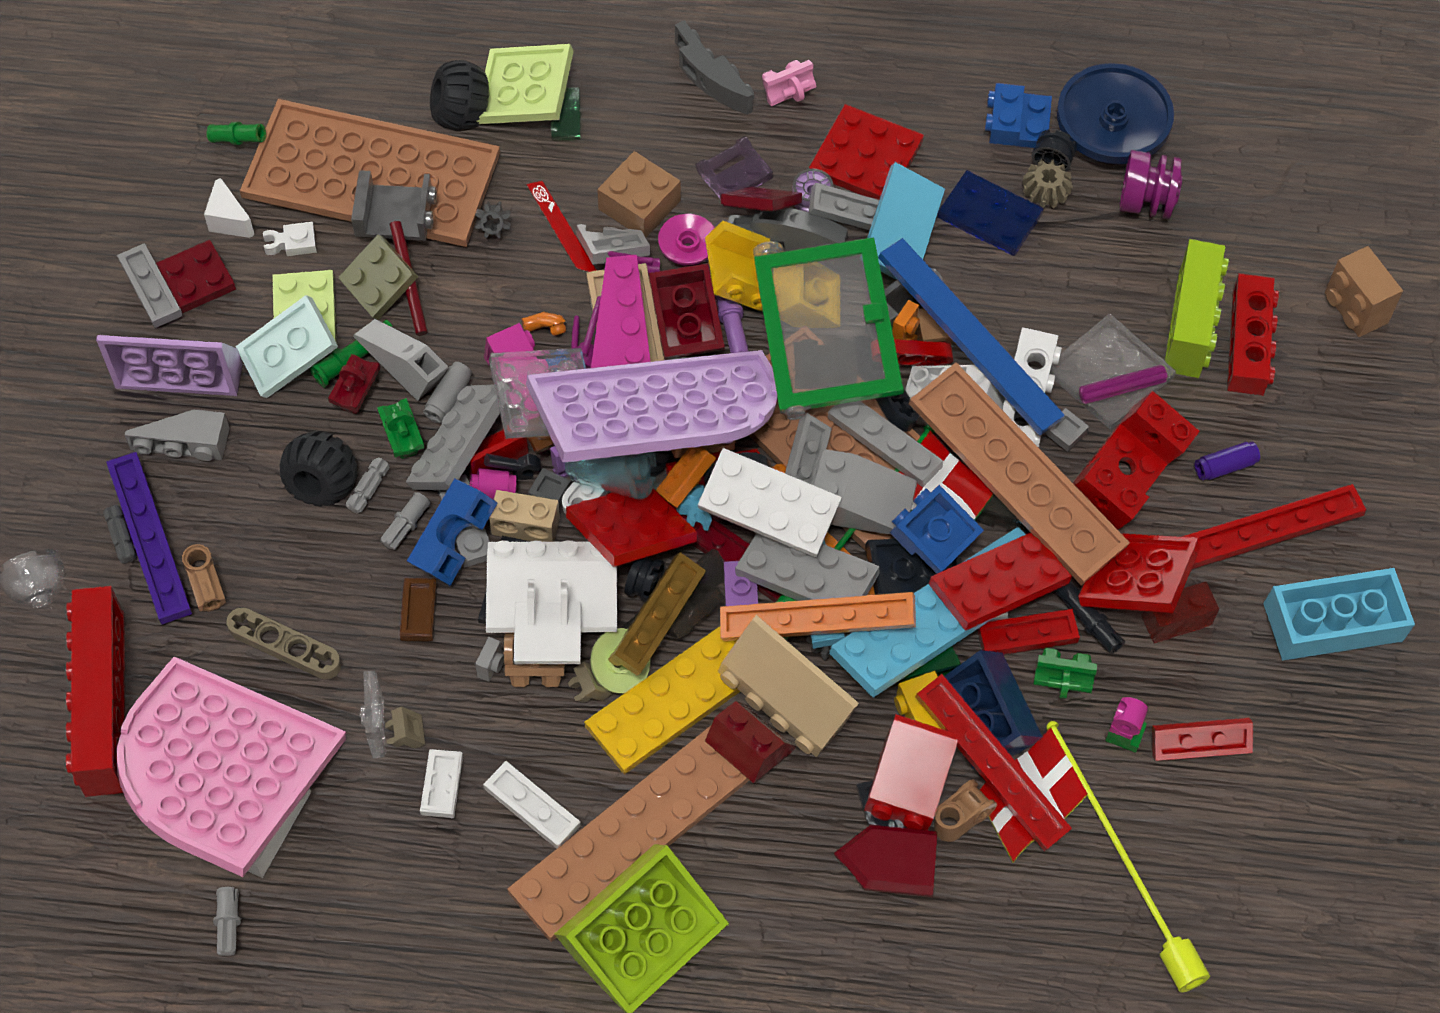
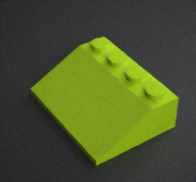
[554,844,729,1013]

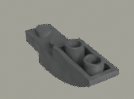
[675,20,755,115]
[728,208,848,252]

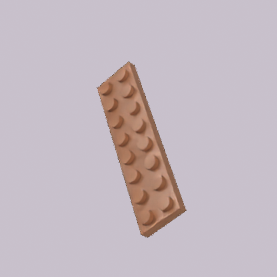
[909,362,1130,586]
[507,726,750,942]

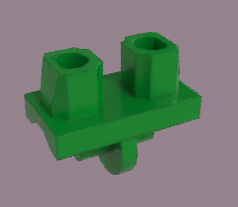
[377,398,424,459]
[1033,648,1097,699]

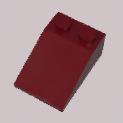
[649,263,725,359]

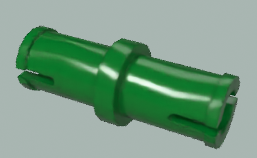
[206,121,266,145]

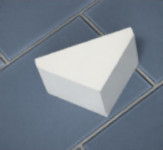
[204,178,254,238]

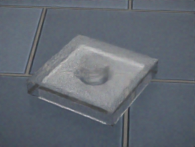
[360,670,386,758]

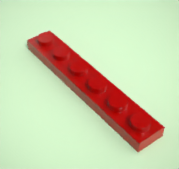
[1182,484,1366,569]
[915,674,1072,852]

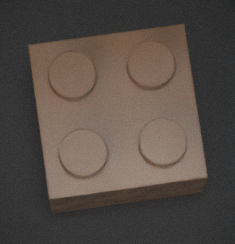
[597,151,681,238]
[1325,246,1403,337]

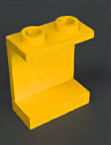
[705,221,780,311]

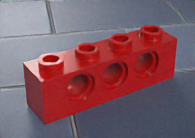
[1227,273,1279,396]

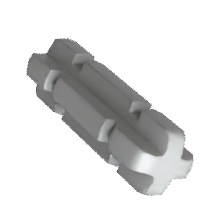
[346,457,389,514]

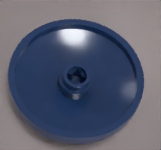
[1057,63,1174,164]

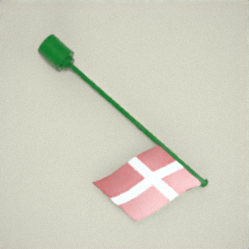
[776,425,993,641]

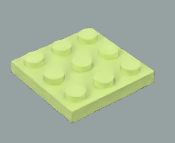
[476,44,574,124]

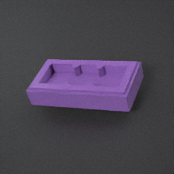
[724,561,758,606]

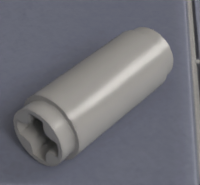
[423,362,472,423]

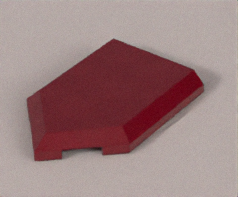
[834,825,937,897]

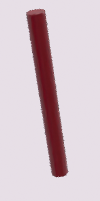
[389,221,428,336]

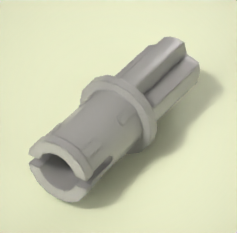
[381,492,431,550]
[213,887,241,956]

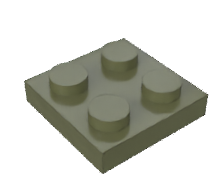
[338,235,418,320]

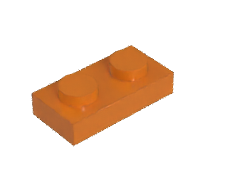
[892,300,920,340]

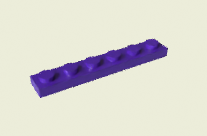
[106,452,192,625]

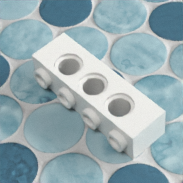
[1002,327,1062,447]

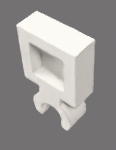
[263,222,317,256]

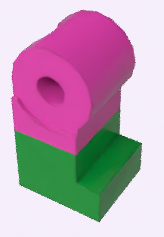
[1105,697,1148,753]

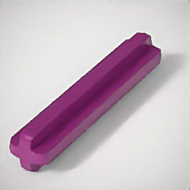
[1079,365,1168,404]

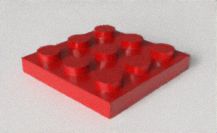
[809,104,924,200]
[566,483,697,567]
[1078,533,1201,613]

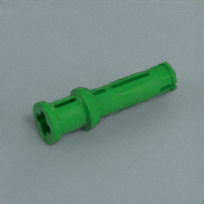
[309,320,393,388]

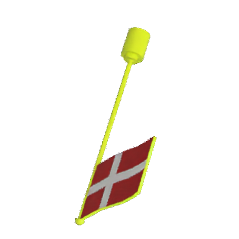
[980,721,1210,993]

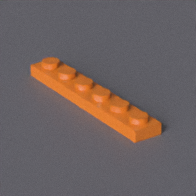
[720,592,916,641]

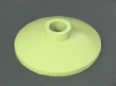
[590,628,650,693]

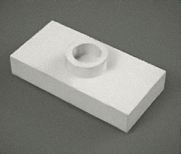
[420,749,463,818]

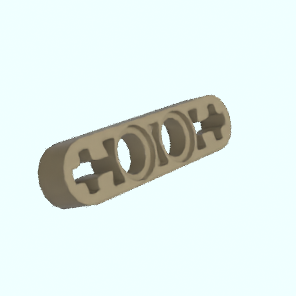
[227,608,341,680]

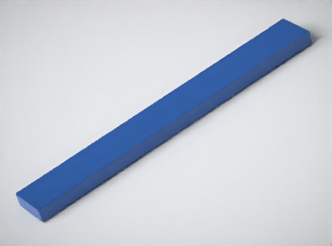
[878,238,1065,436]

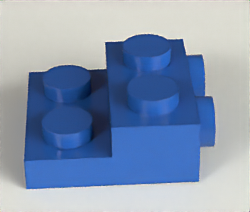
[985,83,1052,148]
[890,485,984,574]

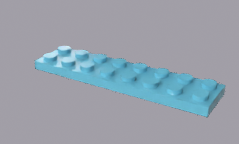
[829,527,1026,697]

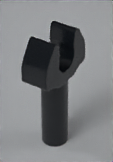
[484,453,542,480]

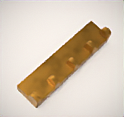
[608,552,706,676]

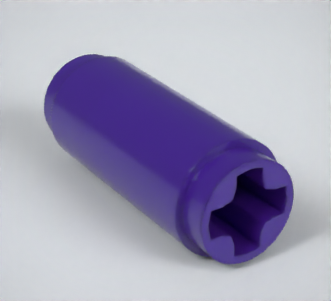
[1194,442,1260,481]

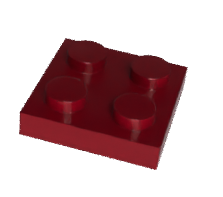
[156,240,236,314]

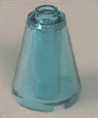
[565,452,656,499]

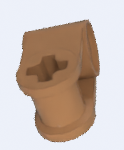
[934,779,997,842]

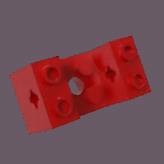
[1073,391,1200,530]

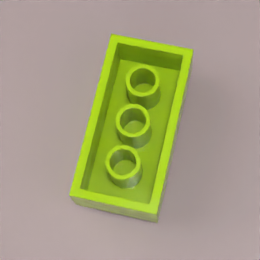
[1164,239,1229,378]

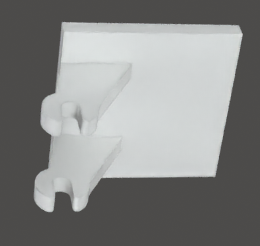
[514,579,581,664]

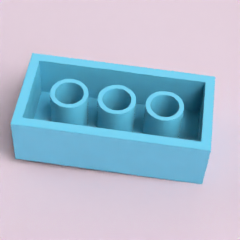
[1263,568,1415,661]

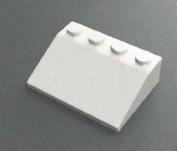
[486,540,617,633]

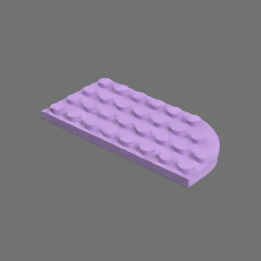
[526,350,777,462]

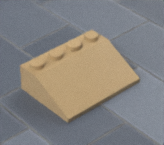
[718,615,859,757]

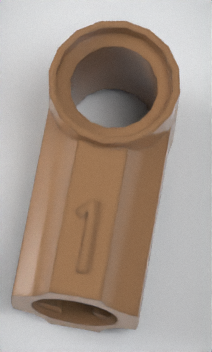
[182,544,226,612]

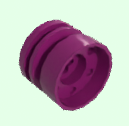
[1119,150,1183,220]

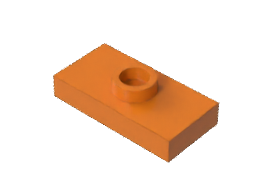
[656,446,716,508]

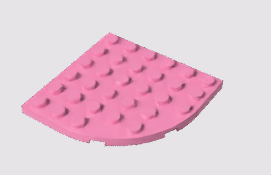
[117,657,346,877]

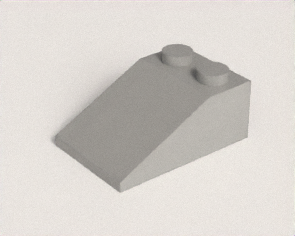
[814,449,917,535]

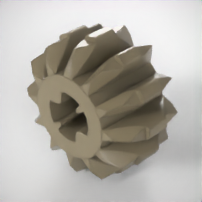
[1022,159,1073,210]

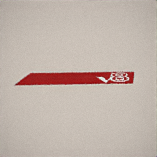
[526,181,597,272]

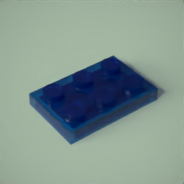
[937,170,1044,256]

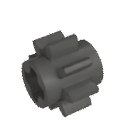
[475,200,511,238]

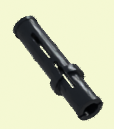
[1054,581,1125,655]

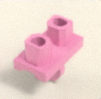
[762,60,816,106]

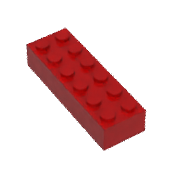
[66,586,125,797]

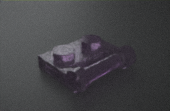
[695,136,773,200]

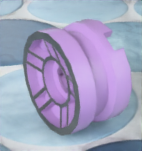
[792,168,834,212]

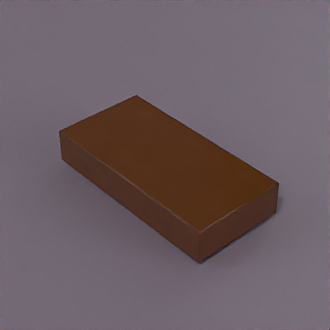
[400,578,437,641]

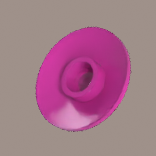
[658,214,715,265]

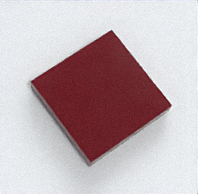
[721,187,802,211]

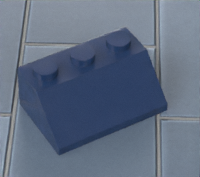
[944,650,1043,769]

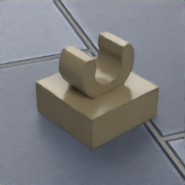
[568,662,612,703]
[385,706,425,749]

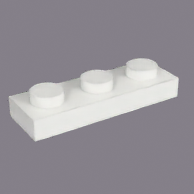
[483,761,581,849]

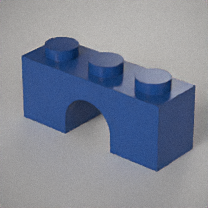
[407,478,498,586]

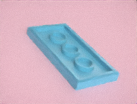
[860,162,945,280]

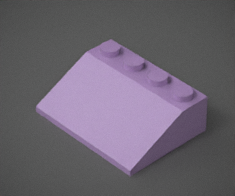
[96,335,243,396]

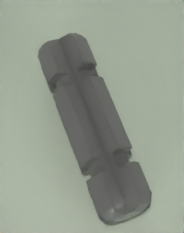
[103,505,136,564]

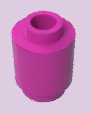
[470,468,516,500]

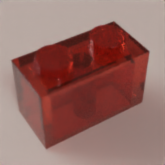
[1141,581,1219,644]

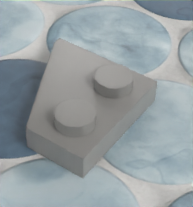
[577,224,650,264]

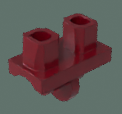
[328,354,380,414]

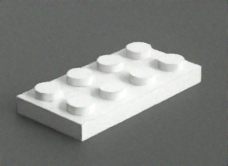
[698,448,842,557]

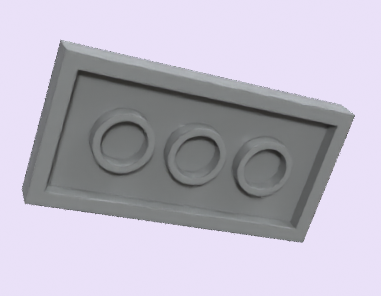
[406,384,512,490]
[735,533,879,601]

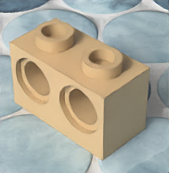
[489,490,560,542]

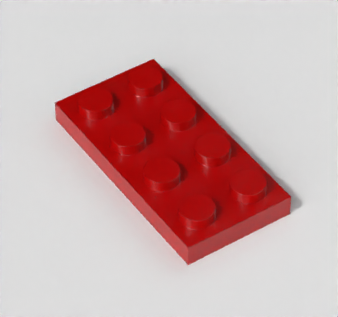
[929,532,1072,631]

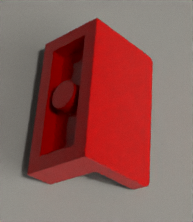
[466,424,529,475]

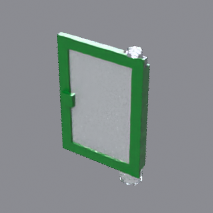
[753,237,904,420]

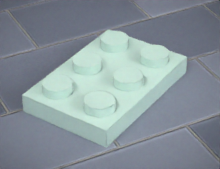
[235,295,338,398]

